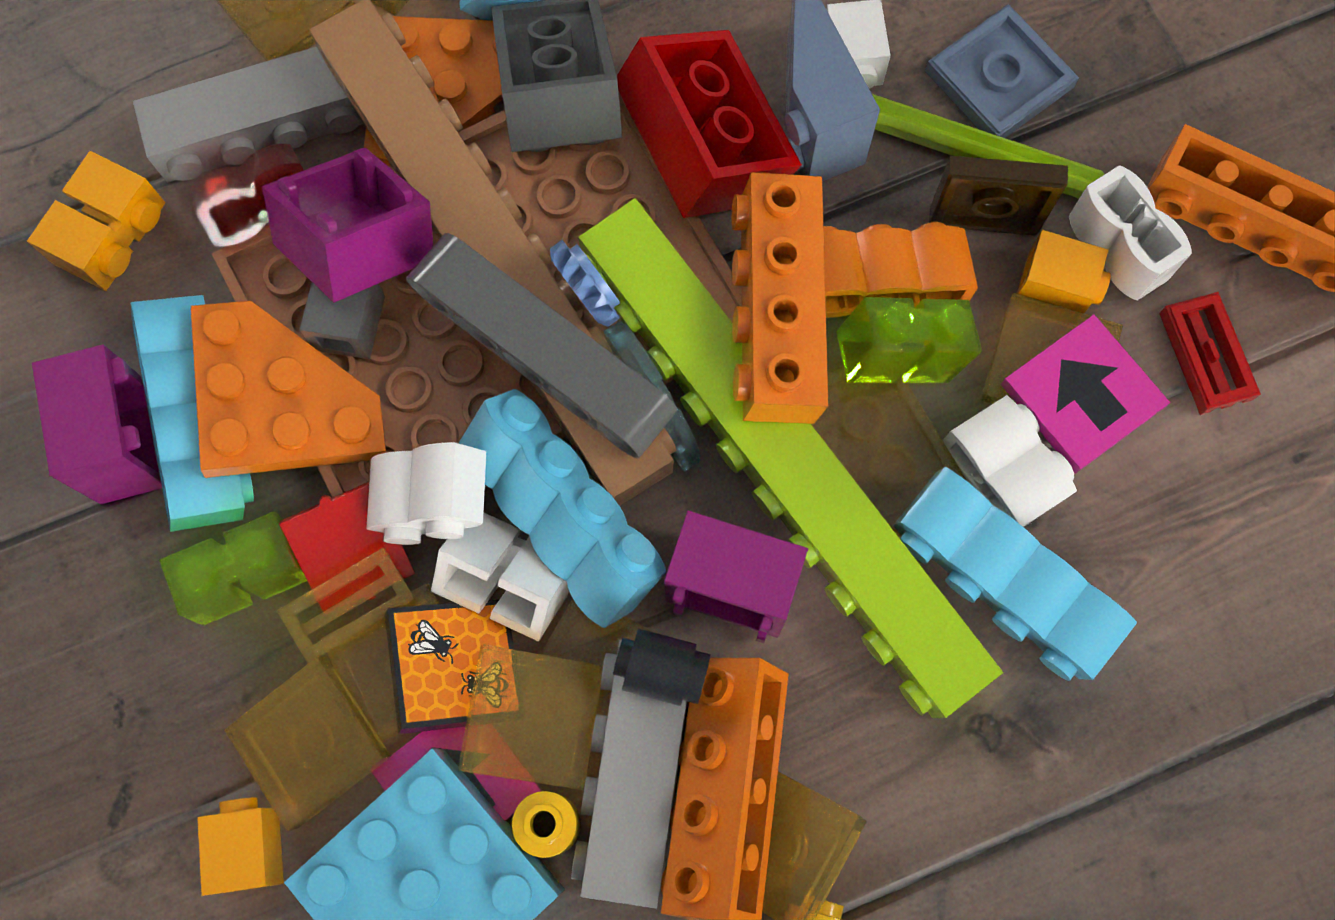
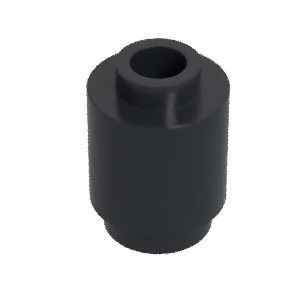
[613,628,711,706]

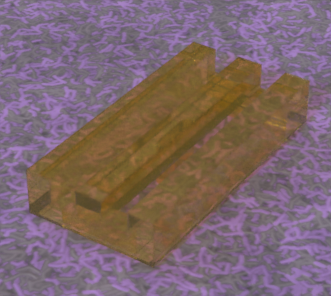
[277,548,416,663]

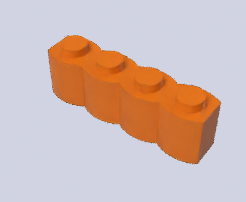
[823,222,978,318]

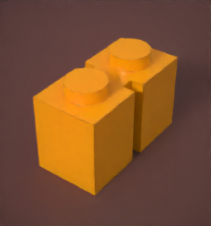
[27,151,166,291]

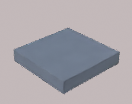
[925,4,1079,138]

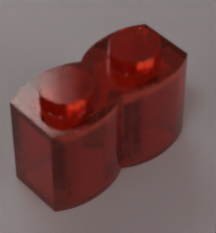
[189,144,304,247]

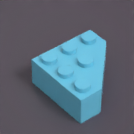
[284,748,565,920]

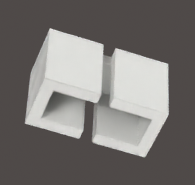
[431,512,569,642]

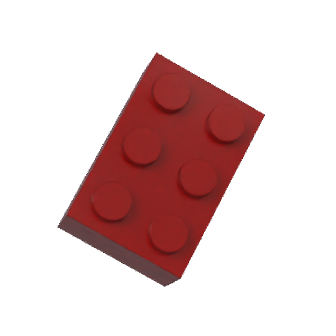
[617,30,802,218]

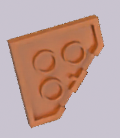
[364,16,503,167]
[191,301,386,478]

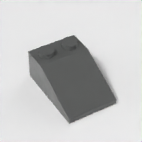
[491,0,622,152]

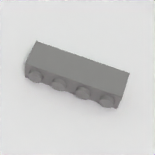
[133,47,364,183]
[571,640,686,909]

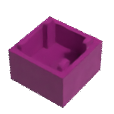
[262,148,433,303]
[32,344,162,504]
[664,510,808,643]

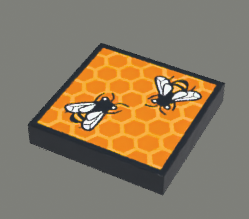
[385,599,524,734]

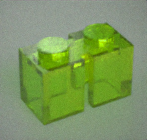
[836,297,982,383]
[159,511,307,626]

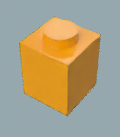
[1014,230,1111,321]
[197,797,284,896]

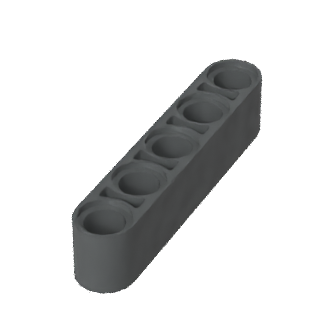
[406,233,678,459]

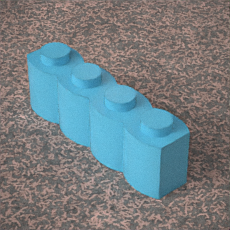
[131,295,254,532]
[459,389,666,628]
[893,467,1137,681]

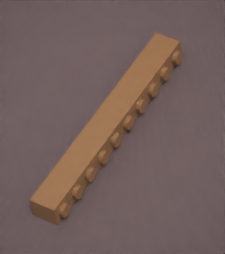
[309,0,677,506]

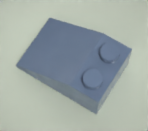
[785,0,880,182]

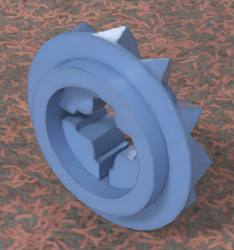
[550,240,620,327]

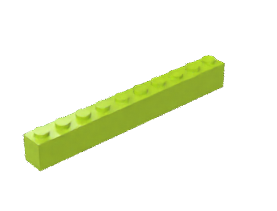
[578,198,1004,718]

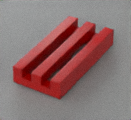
[1159,292,1261,415]

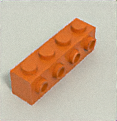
[1147,124,1335,292]
[731,172,828,424]
[660,658,789,920]

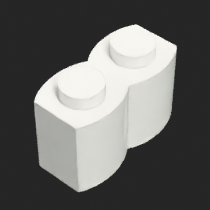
[1069,165,1192,301]
[941,395,1077,527]
[366,442,486,545]

